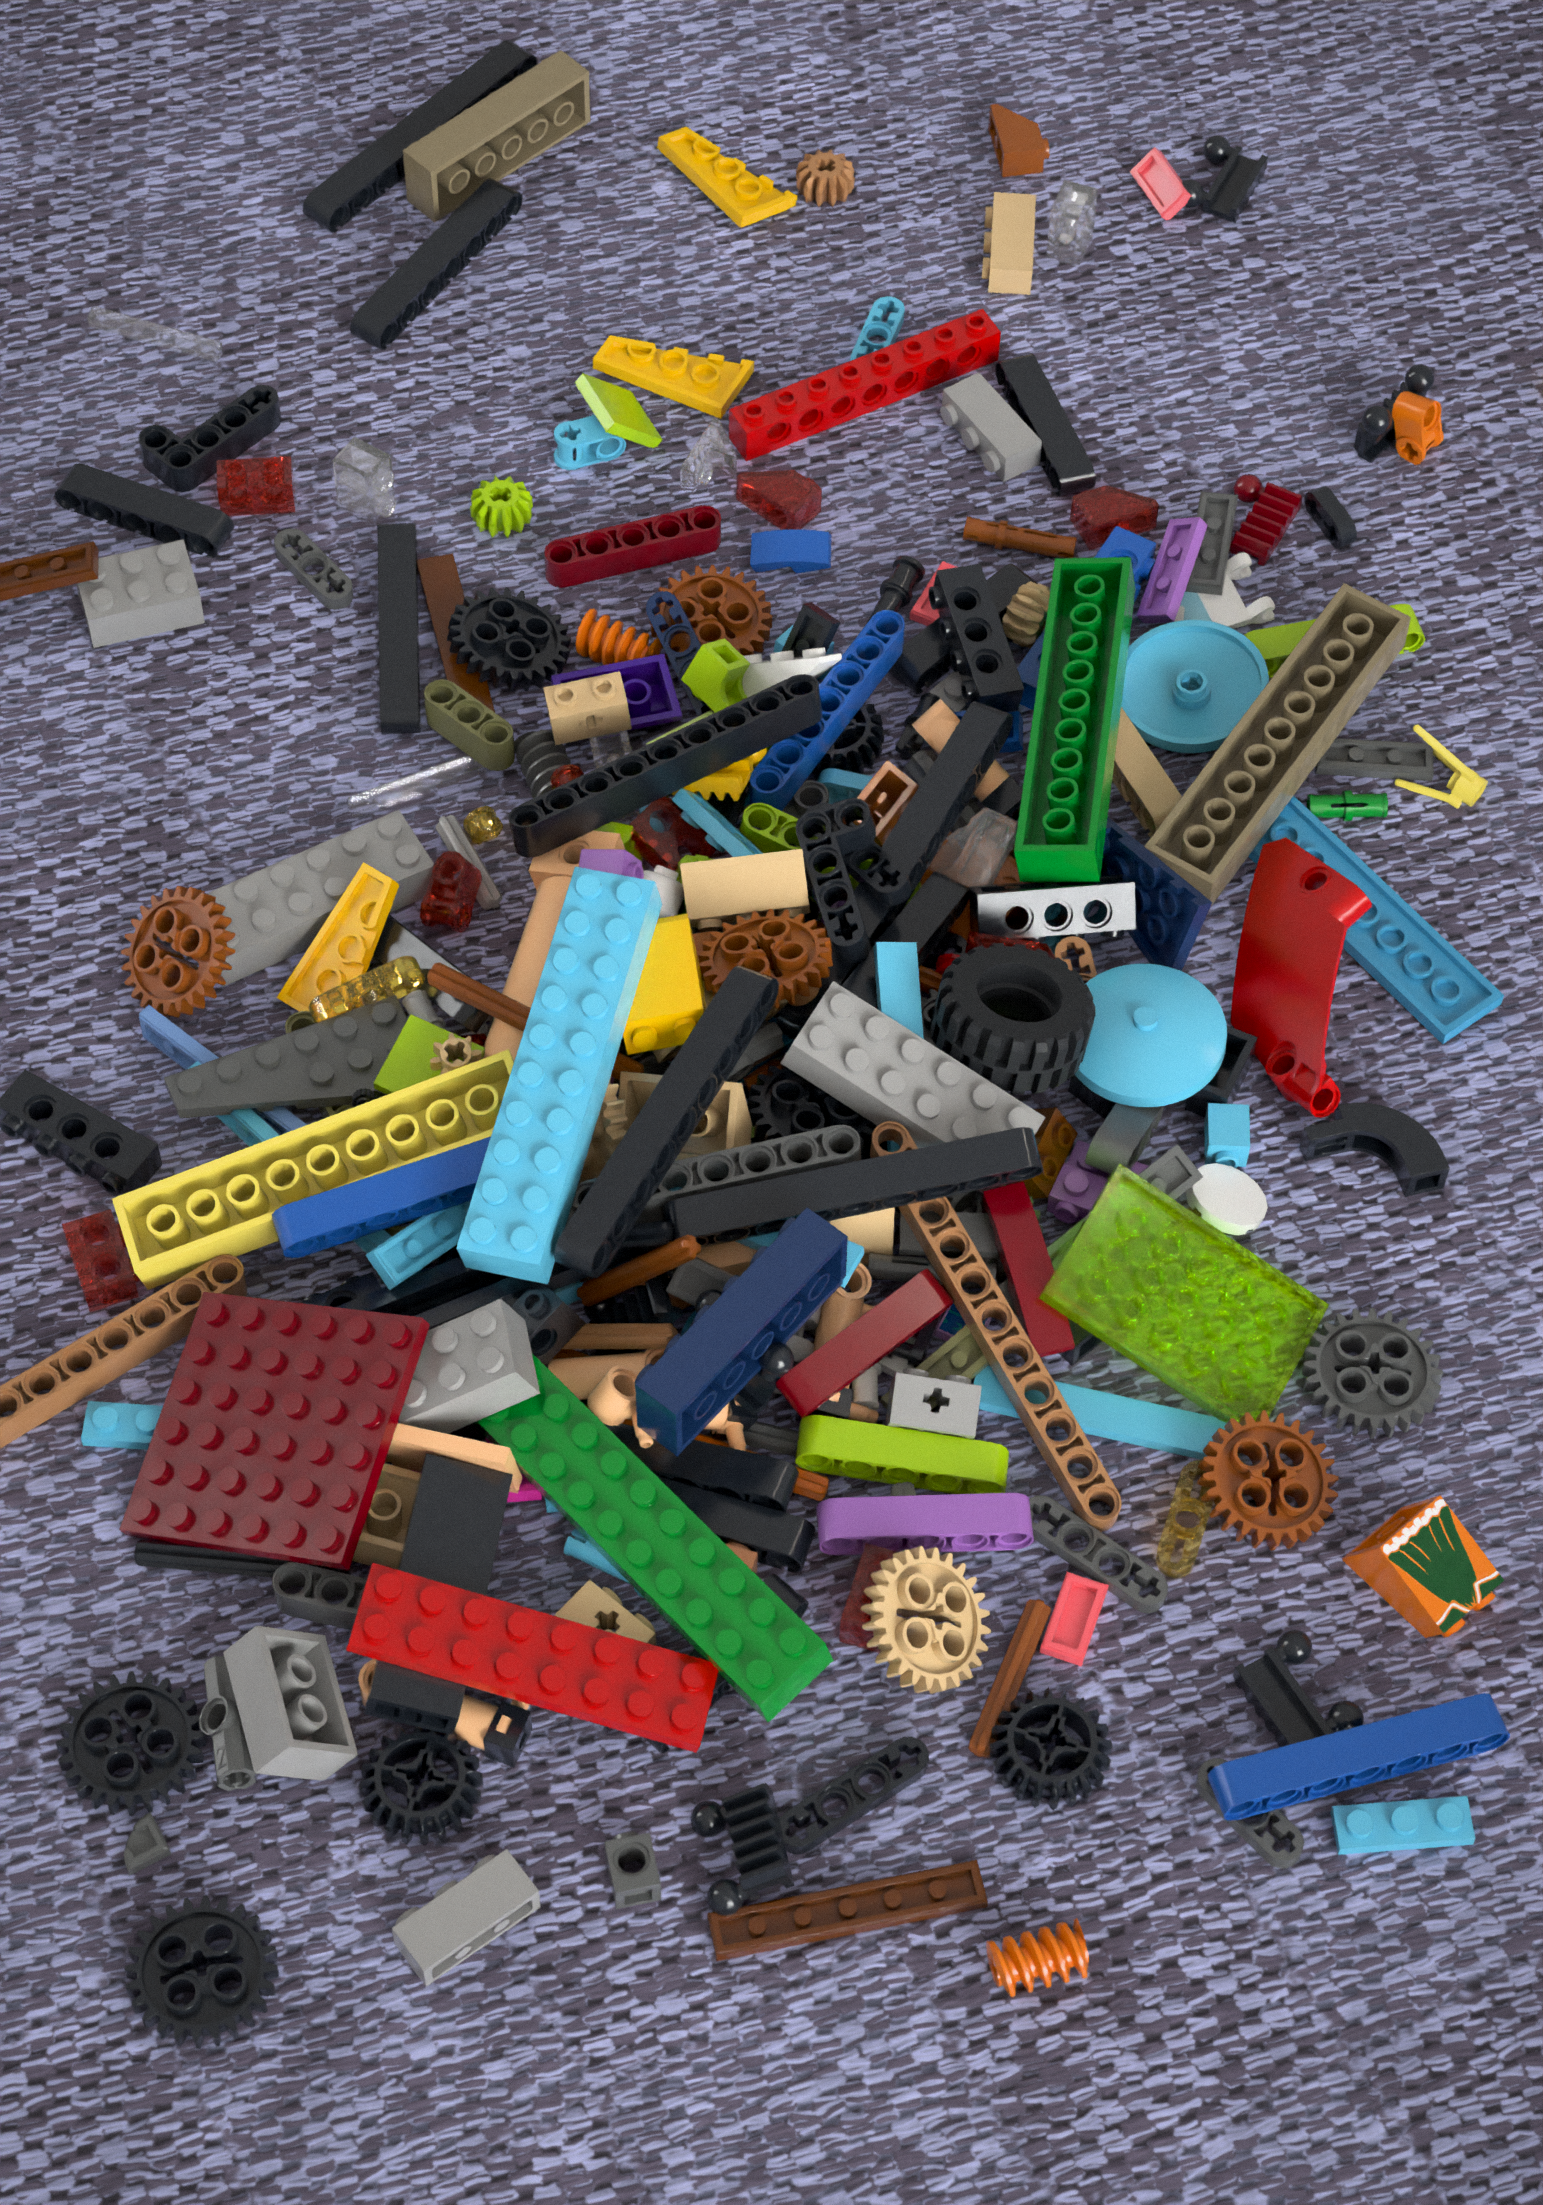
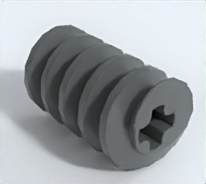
[514,729,576,799]

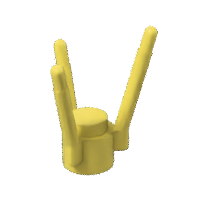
[1394,725,1488,809]

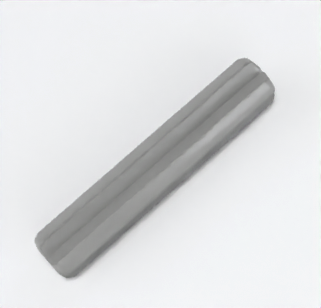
[436,815,503,910]

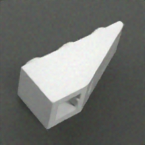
[742,647,842,697]

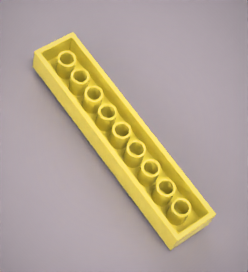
[112,1049,514,1290]

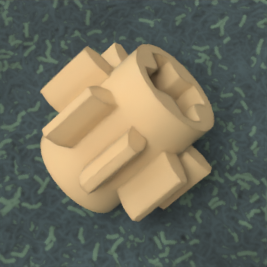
[430,1033,482,1075]

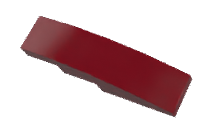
[982,1181,1075,1358]

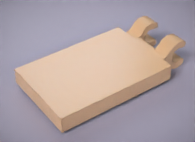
[385,1423,523,1494]

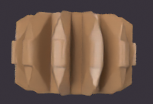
[796,149,855,207]

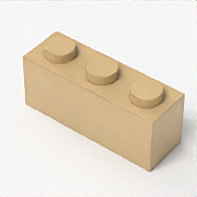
[982,192,1036,295]

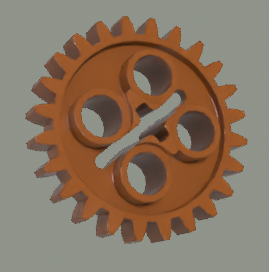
[650,565,772,660]
[121,886,236,1018]
[698,909,833,1009]
[1197,1410,1339,1551]

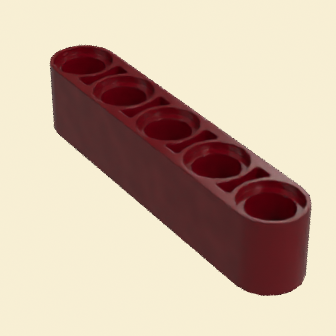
[544,505,721,588]
[775,1268,955,1419]

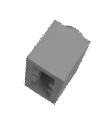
[885,1368,982,1439]

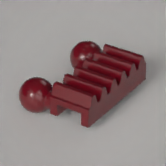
[1230,474,1303,566]

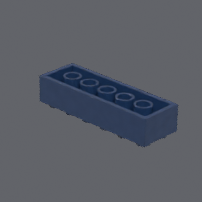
[635,1207,848,1456]

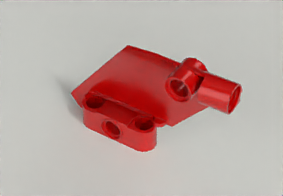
[1231,838,1372,1118]

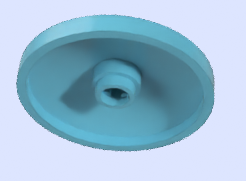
[1121,620,1269,753]
[1075,964,1227,1107]

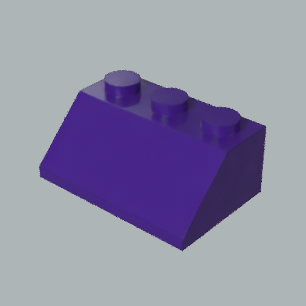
[551,654,683,740]

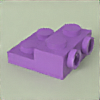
[1047,1140,1148,1223]

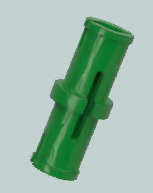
[1306,790,1388,821]

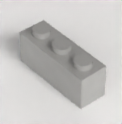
[940,372,1042,482]
[392,1849,540,1987]

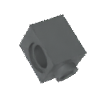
[604,1832,661,1909]

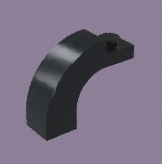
[1300,1103,1450,1197]

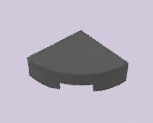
[124,1812,171,1876]

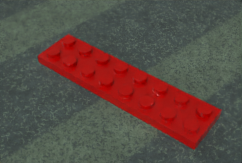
[346,1562,718,1753]

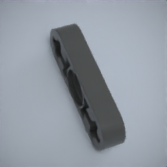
[274,528,354,610]
[1196,1758,1304,1868]

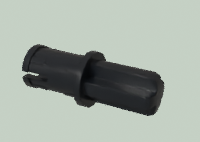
[895,693,940,760]

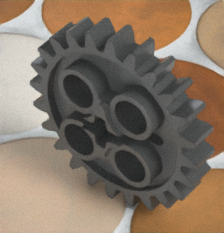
[1302,1308,1443,1439]

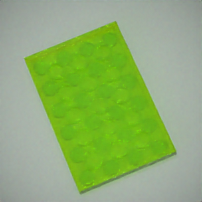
[1039,1164,1329,1423]

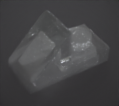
[680,418,737,495]

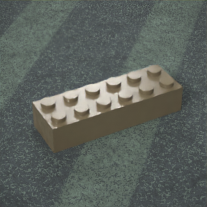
[403,50,590,223]

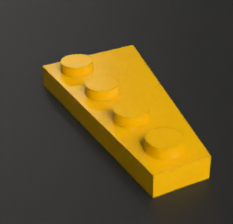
[657,127,797,228]
[593,335,754,419]
[276,862,399,1021]

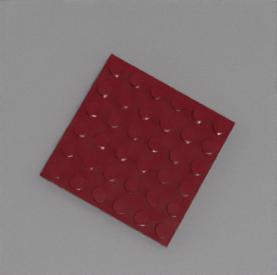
[119,1292,430,1570]

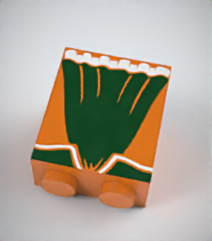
[1342,1495,1504,1638]

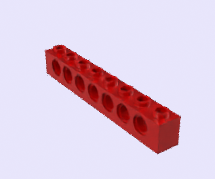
[729,308,1001,462]

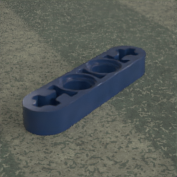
[646,591,709,716]

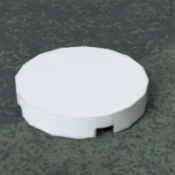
[1186,1163,1268,1235]

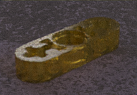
[309,956,425,1023]
[1156,1460,1214,1578]

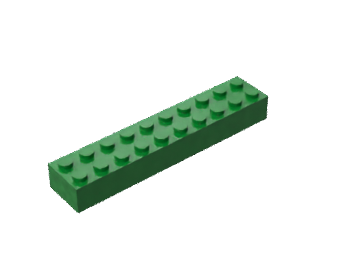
[1014,557,1135,882]
[474,1353,834,1722]

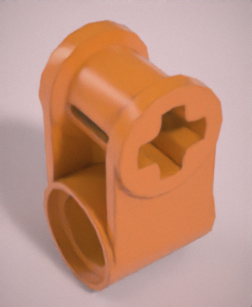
[1392,391,1444,465]

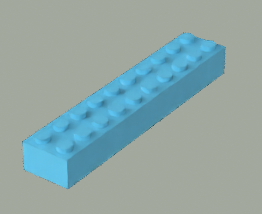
[456,867,662,1284]

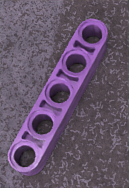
[816,1493,1034,1555]

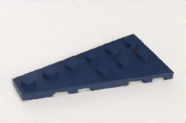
[1100,817,1212,971]

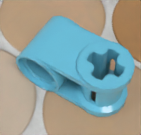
[554,414,626,470]

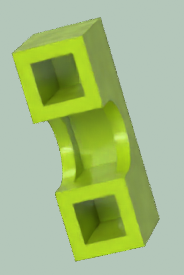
[681,638,773,752]

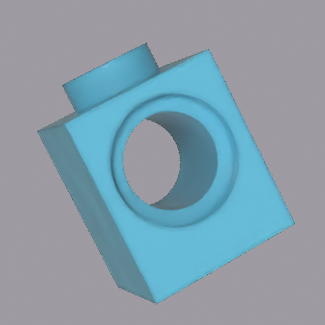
[1204,1103,1250,1168]

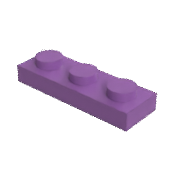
[1136,517,1208,624]

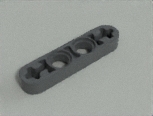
[1029,1495,1168,1613]

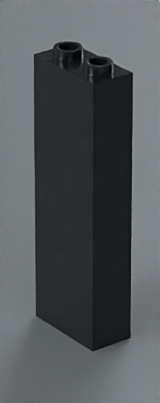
[364,1454,513,1735]

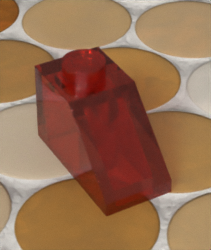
[736,470,822,530]
[1070,485,1159,550]

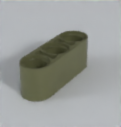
[424,679,515,771]

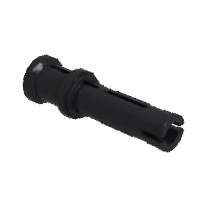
[864,555,926,627]

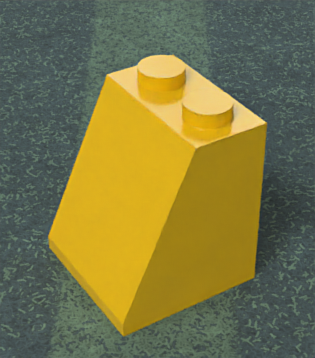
[623,913,706,1055]

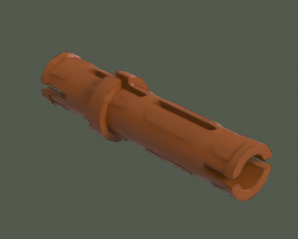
[963,516,1077,558]

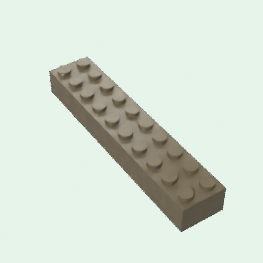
[1144,583,1411,906]

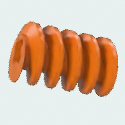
[575,608,661,665]
[986,1918,1089,1998]

